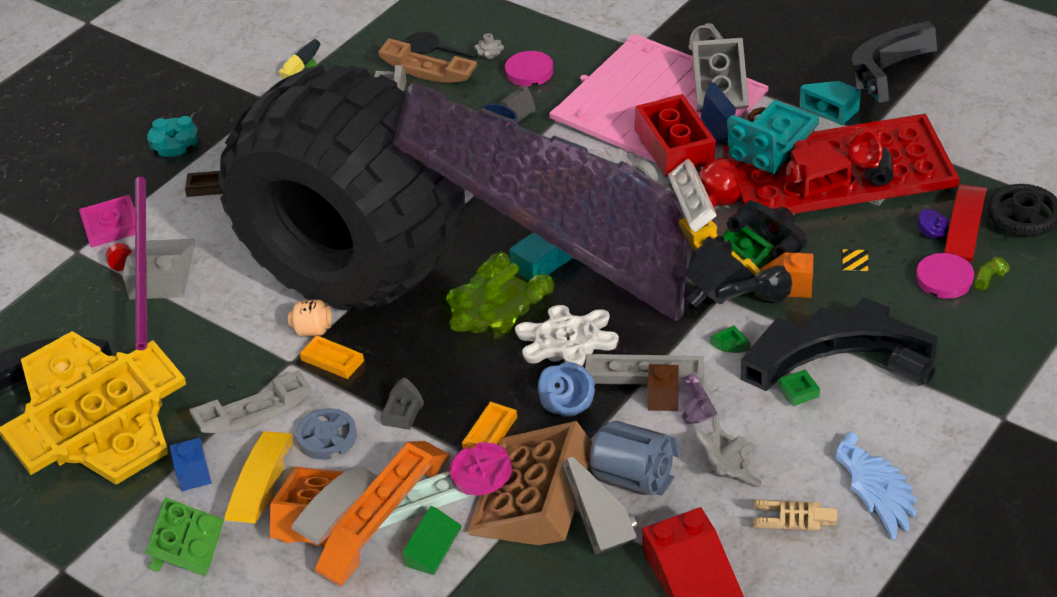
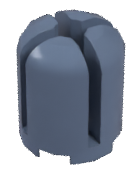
[590,421,679,495]

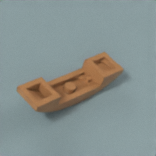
[378,38,477,83]

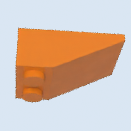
[270,466,344,547]

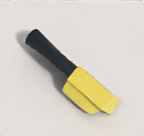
[279,39,321,79]

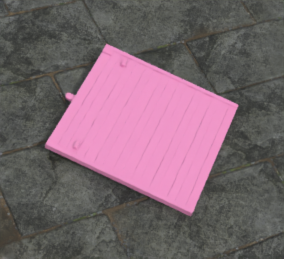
[550,34,769,163]

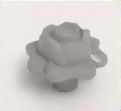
[475,33,504,59]

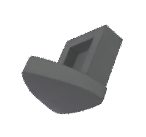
[500,85,536,122]
[380,378,424,430]

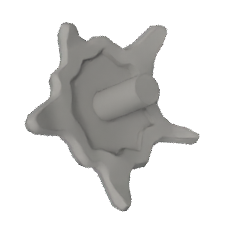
[694,414,762,487]

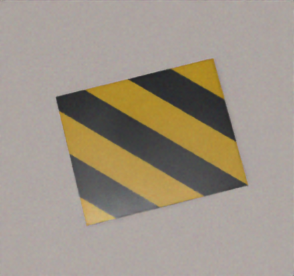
[843,249,868,271]

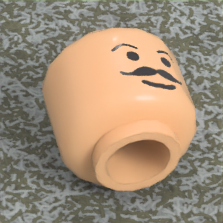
[288,299,332,337]

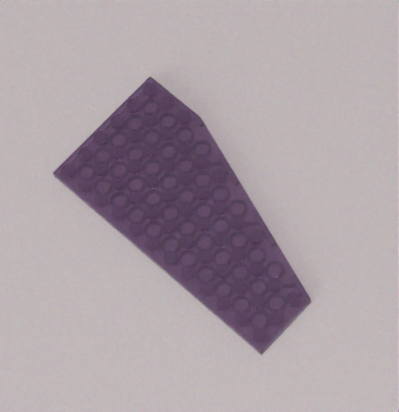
[393,82,688,321]

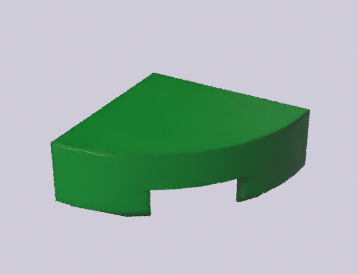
[710,325,751,353]

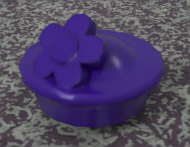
[917,209,949,239]

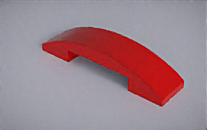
[945,184,987,262]

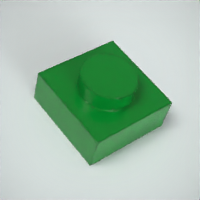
[779,369,820,406]

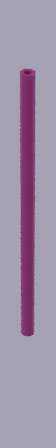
[135,177,147,350]

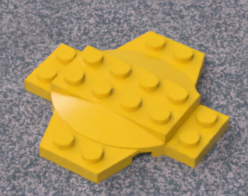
[0,331,186,485]

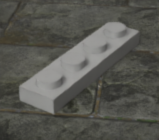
[585,354,704,386]

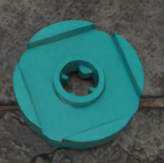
[147,116,199,157]

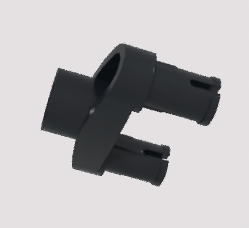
[727,201,807,259]

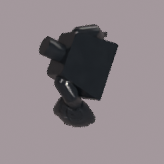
[685,235,792,308]

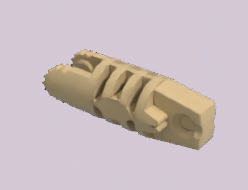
[753,499,837,531]

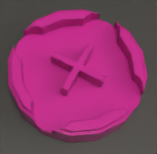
[505,51,553,87]
[916,253,975,299]
[449,442,512,496]

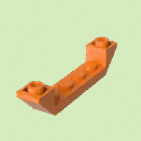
[315,441,450,587]

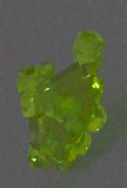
[446,251,554,334]

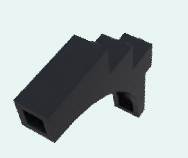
[741,297,938,391]

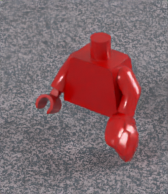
[785,127,883,198]

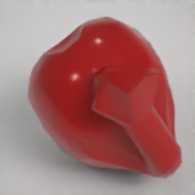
[698,158,741,208]

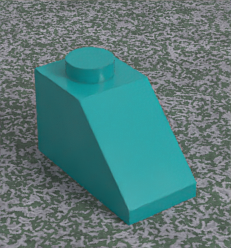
[800,81,861,126]

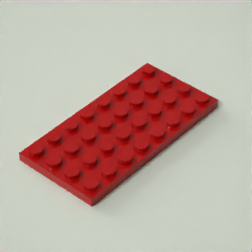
[723,113,960,214]

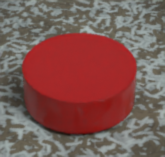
[105,243,132,271]

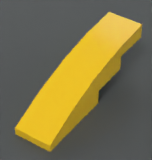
[225,431,293,523]

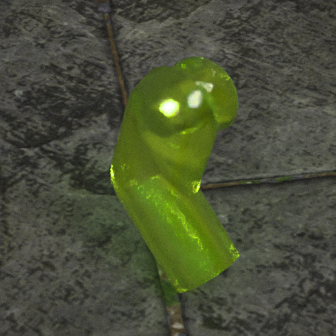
[974,257,1010,290]

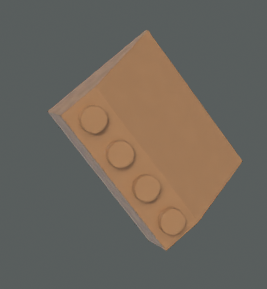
[467,421,592,545]

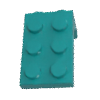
[727,100,819,174]

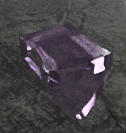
[681,372,718,424]

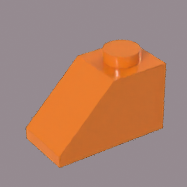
[754,253,813,298]

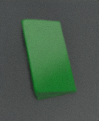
[722,226,775,268]
[403,506,462,575]

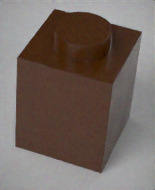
[647,364,679,411]

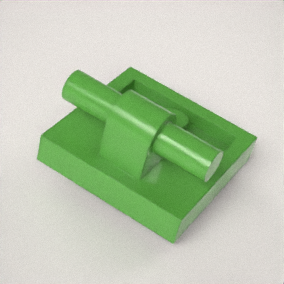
[144,497,224,576]

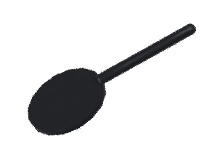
[404,32,476,58]

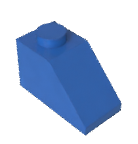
[170,437,212,491]

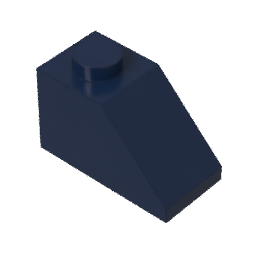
[701,82,736,144]

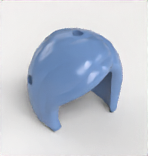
[538,362,595,416]

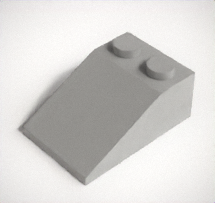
[692,38,749,111]
[122,238,195,300]

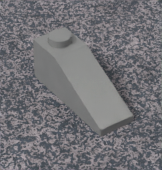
[562,457,638,555]

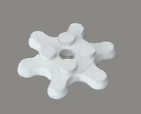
[515,305,619,366]

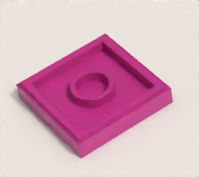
[79,195,135,248]

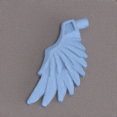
[835,432,917,540]

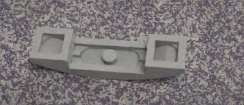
[189,370,312,433]
[291,467,378,545]

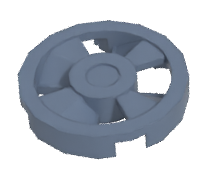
[296,408,357,460]

